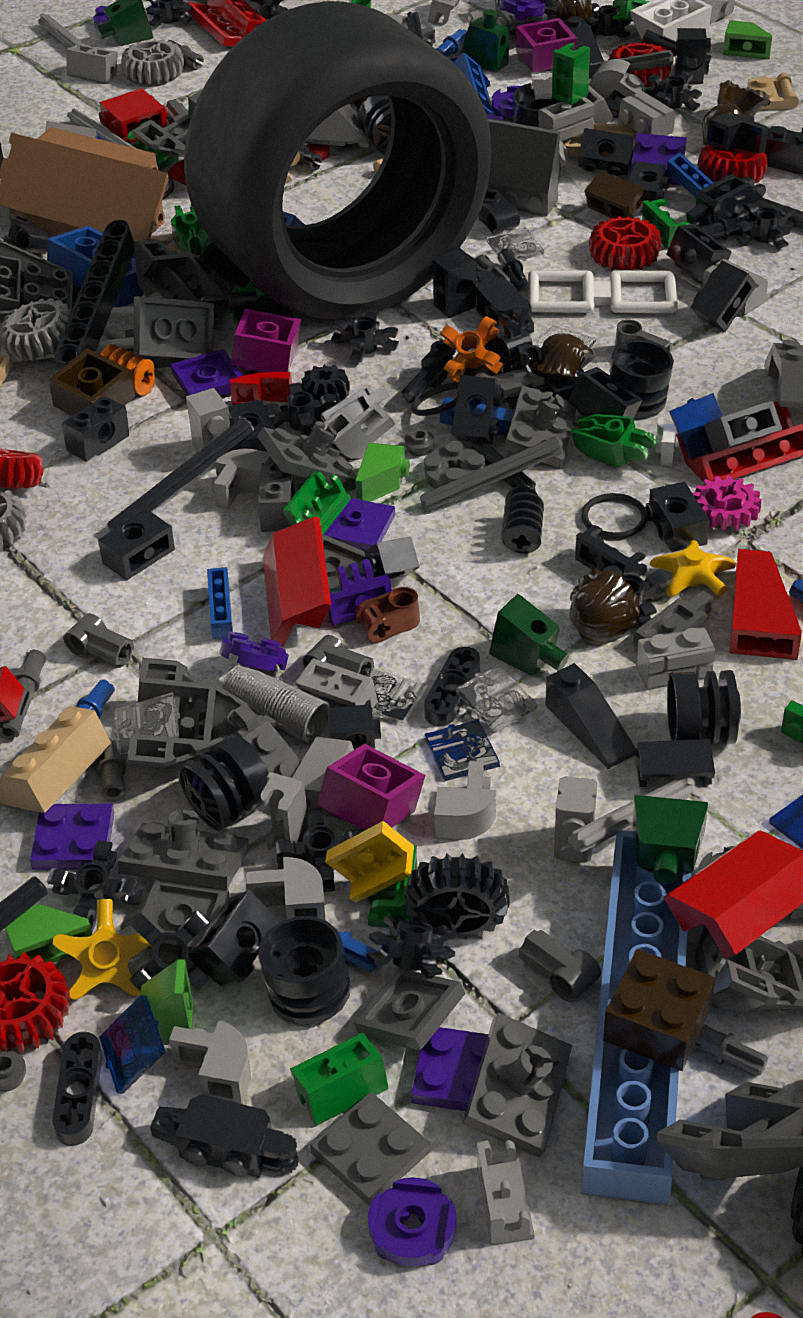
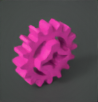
[693,475,762,530]

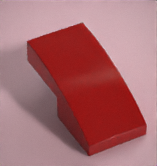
[230,372,292,405]

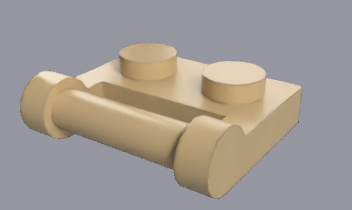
[747,73,799,111]

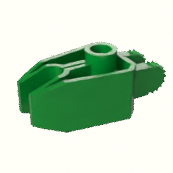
[171,205,209,256]
[571,414,657,467]

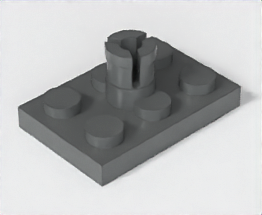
[134,296,214,359]
[503,385,577,469]
[257,421,357,490]
[118,809,248,890]
[462,1012,572,1157]

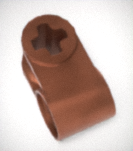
[354,587,420,643]

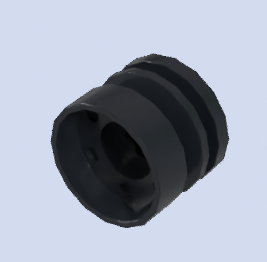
[513,82,562,127]
[359,96,392,156]
[609,340,674,418]
[667,670,741,745]
[178,734,269,831]
[258,916,351,1025]

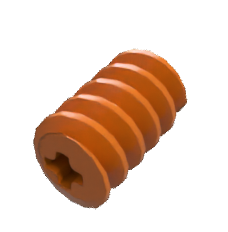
[99,344,155,395]

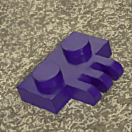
[328,559,392,626]

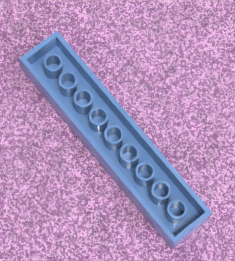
[582,830,691,1204]

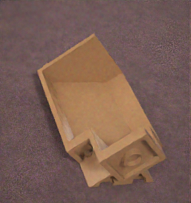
[0,127,169,243]

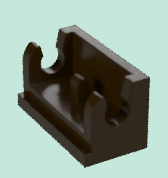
[584,171,644,219]

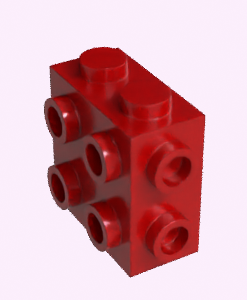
[99,88,168,143]

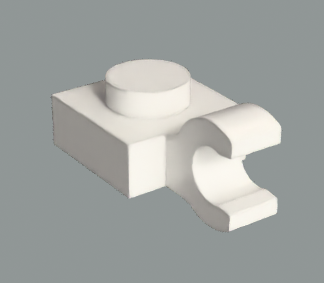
[655,417,680,467]

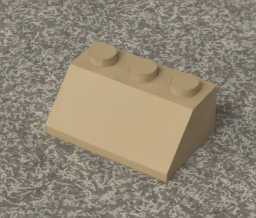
[0,706,111,813]

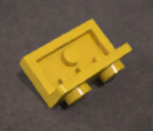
[325,821,414,903]

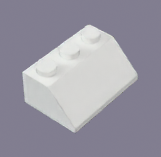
[630,0,712,41]

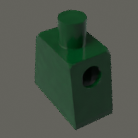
[96,0,154,46]
[460,9,509,72]
[489,593,570,675]
[632,795,708,884]

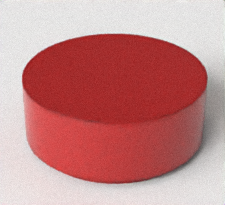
[306,144,330,161]

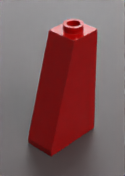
[729,549,802,660]

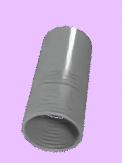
[222,664,330,743]

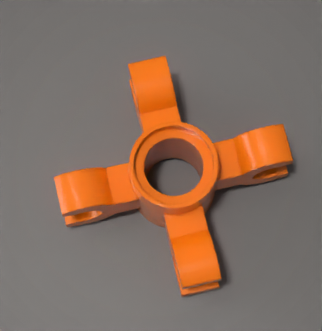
[439,316,504,382]

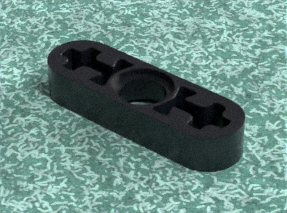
[424,647,480,726]
[52,1031,103,1146]

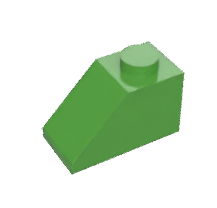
[723,20,772,59]
[355,443,410,502]
[5,904,92,963]
[133,960,194,1042]

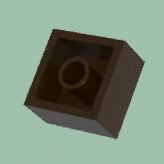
[48,348,135,416]
[603,949,716,1071]

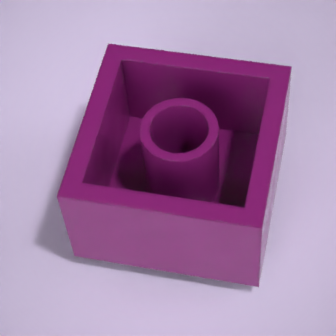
[516,18,577,73]
[231,309,301,372]
[317,744,426,831]

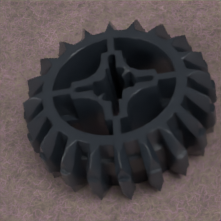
[404,853,510,939]

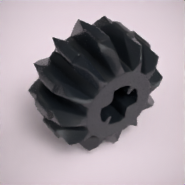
[301,364,350,408]

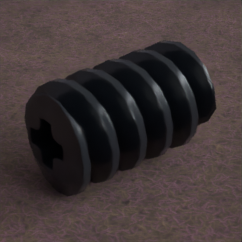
[501,486,544,554]

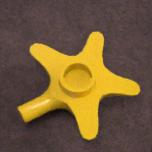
[649,540,736,597]
[53,899,150,1000]

